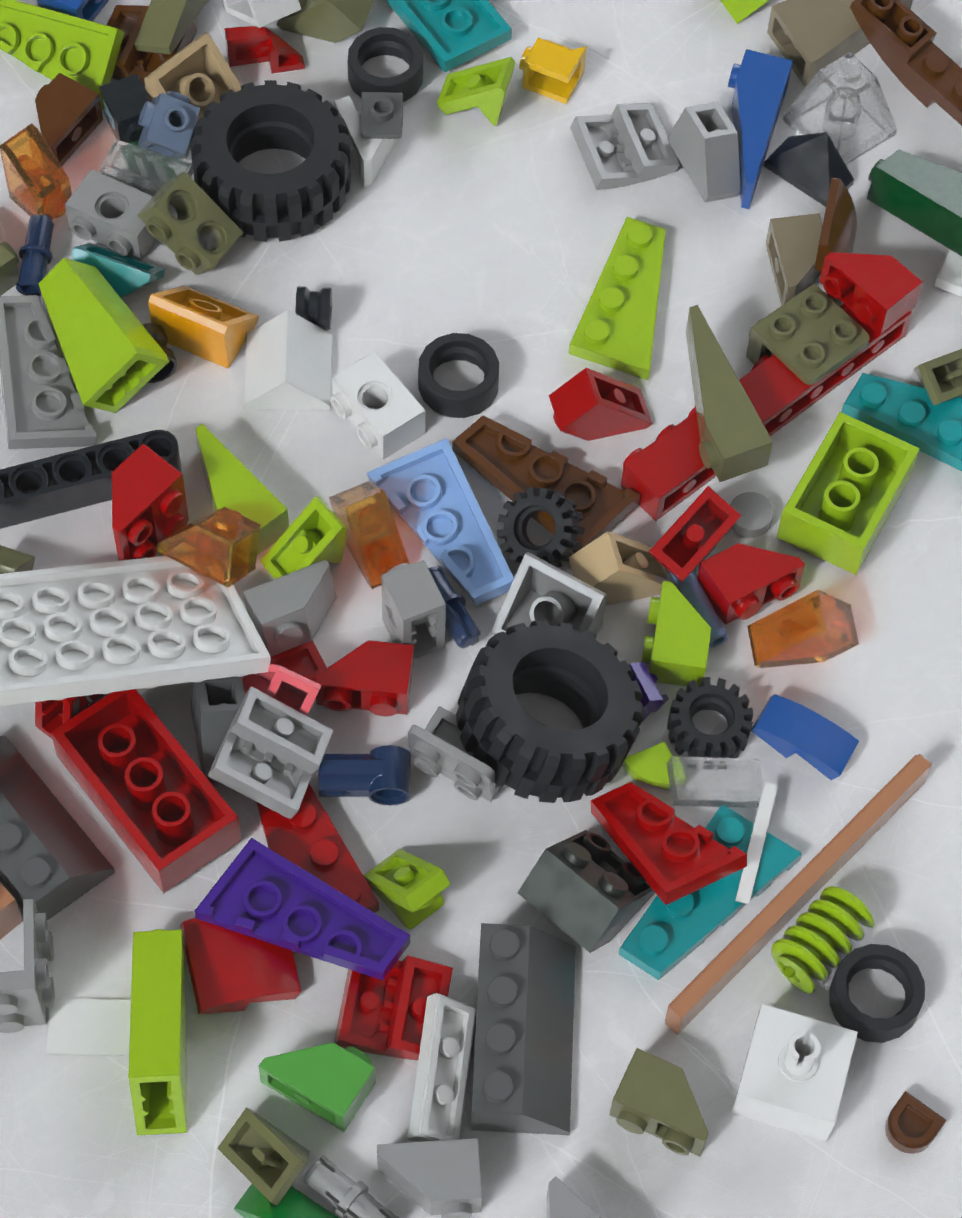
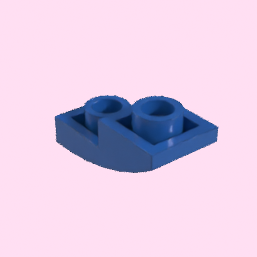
[751,694,859,781]

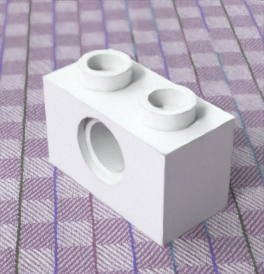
[330,352,426,460]

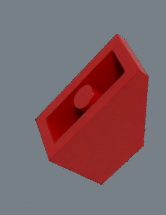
[548,368,653,441]
[648,486,742,582]

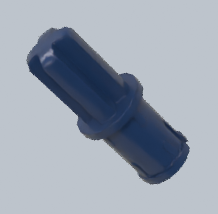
[16,214,54,296]
[428,566,481,649]

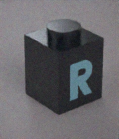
[99,74,152,148]

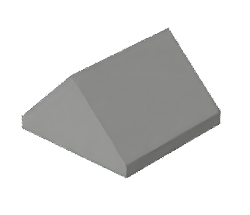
[490,552,607,635]

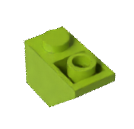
[641,581,711,687]

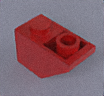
[819,252,923,335]
[698,543,805,625]
[315,640,414,717]

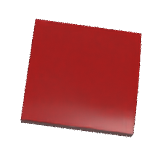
[180,918,301,1015]
[334,955,453,1060]

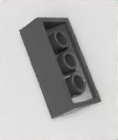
[0,735,115,921]
[471,923,576,1135]

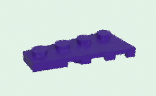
[195,838,411,980]

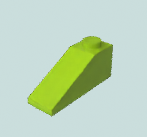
[195,424,289,562]

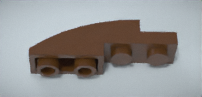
[850,0,962,126]

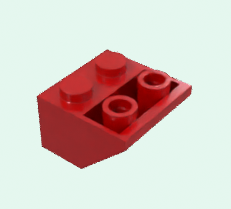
[112,443,189,561]

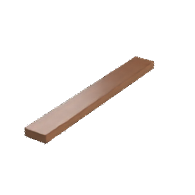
[665,754,932,1035]

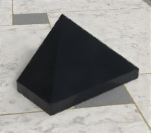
[764,132,854,207]

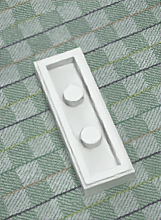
[407,993,477,1142]

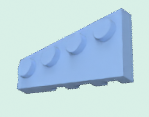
[367,438,514,606]

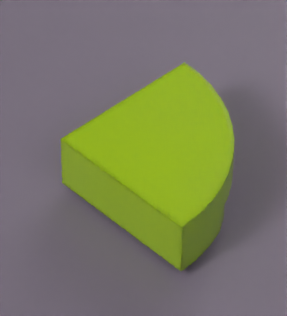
[622,741,685,790]

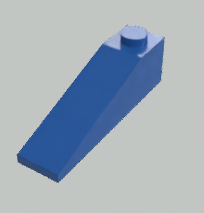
[728,49,793,209]

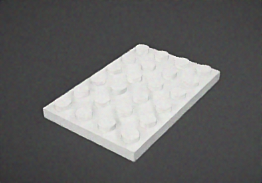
[0,550,271,706]

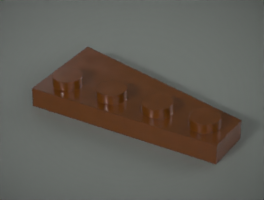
[452,415,641,553]

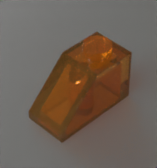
[0,123,72,220]
[157,506,261,588]
[747,590,859,668]

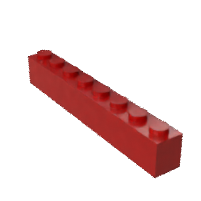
[621,303,912,521]

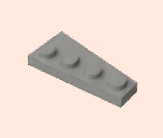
[0,295,97,449]

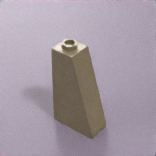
[767,0,913,88]

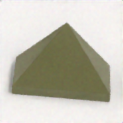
[914,349,962,406]
[217,1107,310,1205]

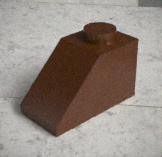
[35,73,103,174]

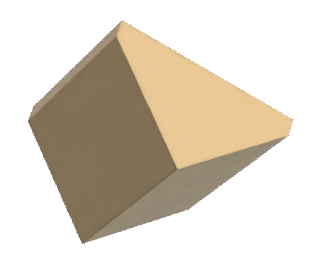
[144,32,241,147]

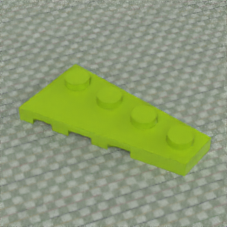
[0,0,124,111]
[569,217,666,381]

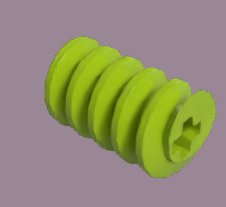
[771,886,875,994]

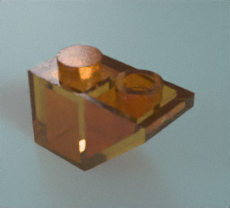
[329,481,410,589]

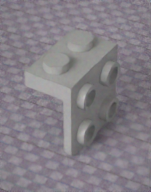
[408,706,500,802]
[0,899,55,1033]

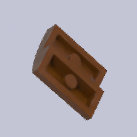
[107,5,197,87]
[815,178,857,300]

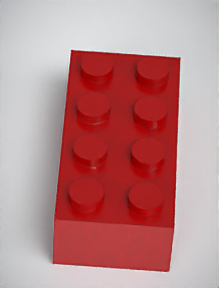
[51,689,241,894]

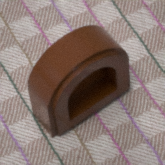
[885,1091,946,1154]

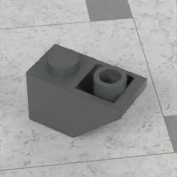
[191,676,245,783]

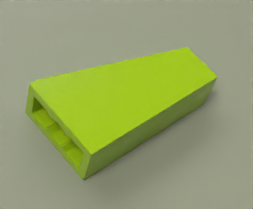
[38,258,169,413]
[128,929,187,1136]

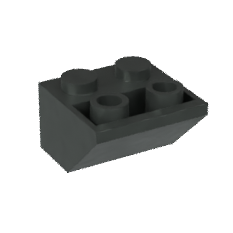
[517,830,655,953]

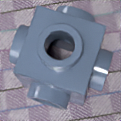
[137,91,200,161]

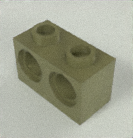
[137,171,243,275]

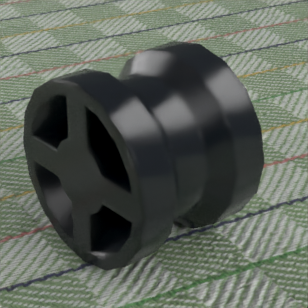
[295,286,332,330]

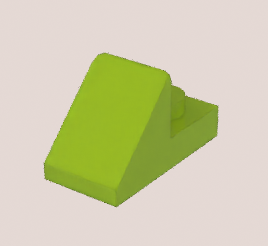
[436,57,515,126]
[260,496,347,579]
[363,848,451,930]

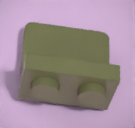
[746,283,870,385]

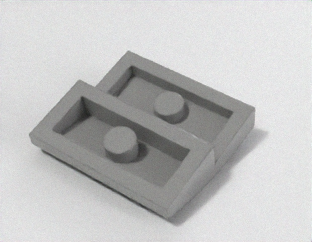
[570,103,680,190]
[208,686,333,820]

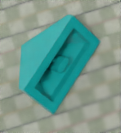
[72,243,166,298]

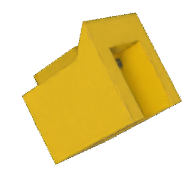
[519,37,587,104]

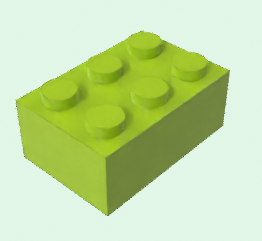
[776,412,920,575]

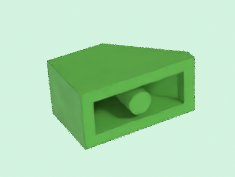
[258,1042,376,1132]

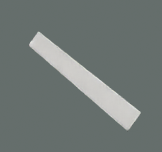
[735,781,778,905]

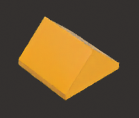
[148,285,259,369]

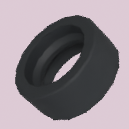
[347,27,424,102]
[418,333,500,418]
[829,944,925,1043]

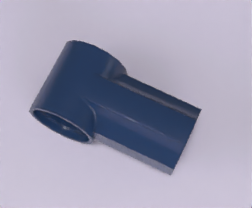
[319,745,411,806]

